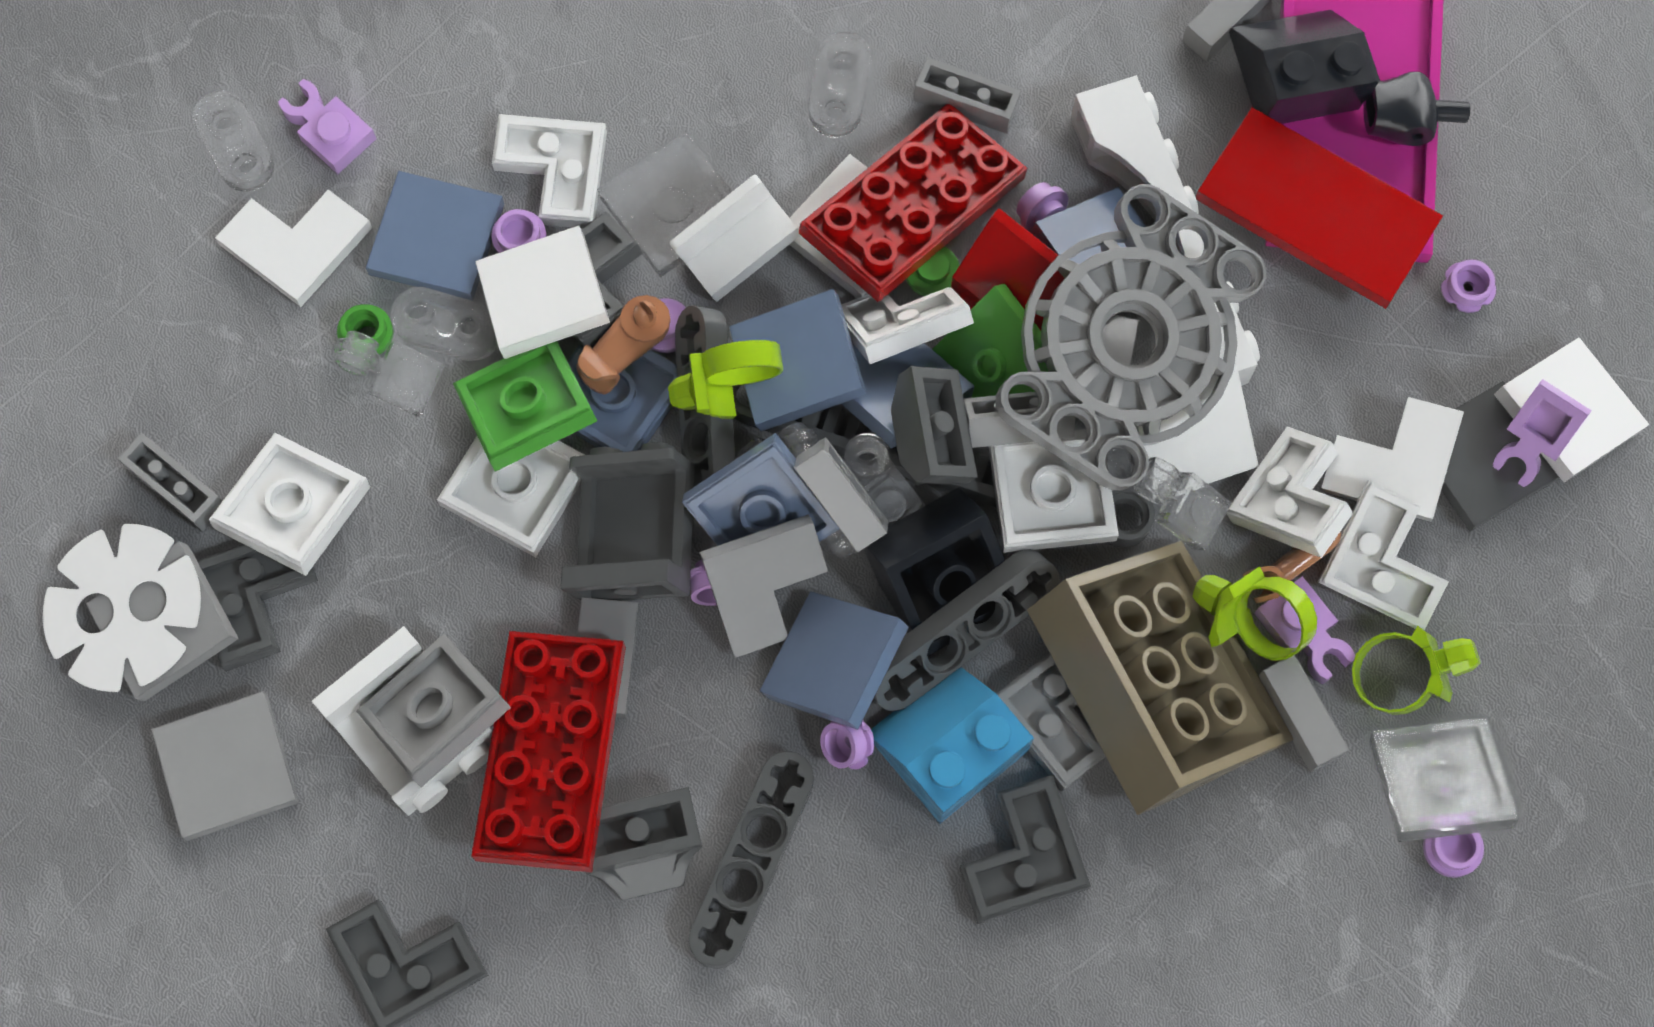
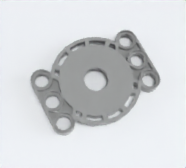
[995,184,1266,490]

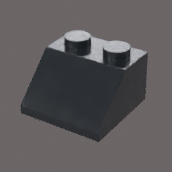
[1229,10,1380,124]
[864,488,1013,656]

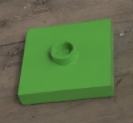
[932,284,1049,398]
[453,341,597,472]

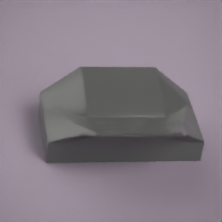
[891,366,978,483]
[586,787,702,900]

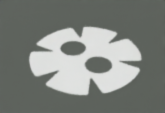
[43,524,201,692]

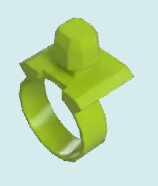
[668,340,783,419]
[1192,566,1318,661]
[1352,625,1481,715]

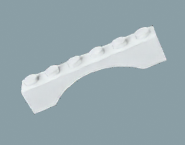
[1070,75,1260,386]

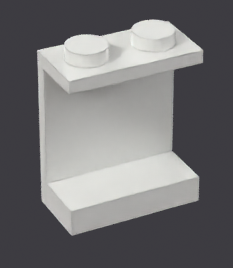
[312,626,492,816]

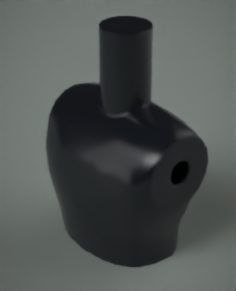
[1363,72,1470,146]

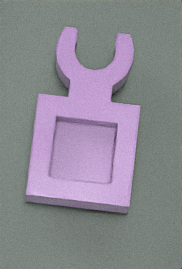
[278,79,377,174]
[1493,379,1592,487]
[1254,576,1355,684]

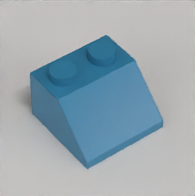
[871,667,1034,824]

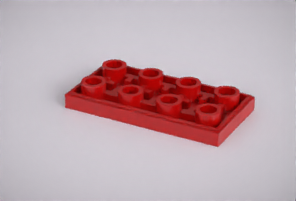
[798,104,1028,302]
[1195,107,1444,309]
[471,631,626,872]

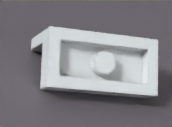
[669,175,801,302]

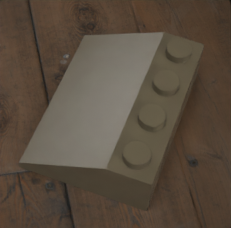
[1027,541,1294,815]

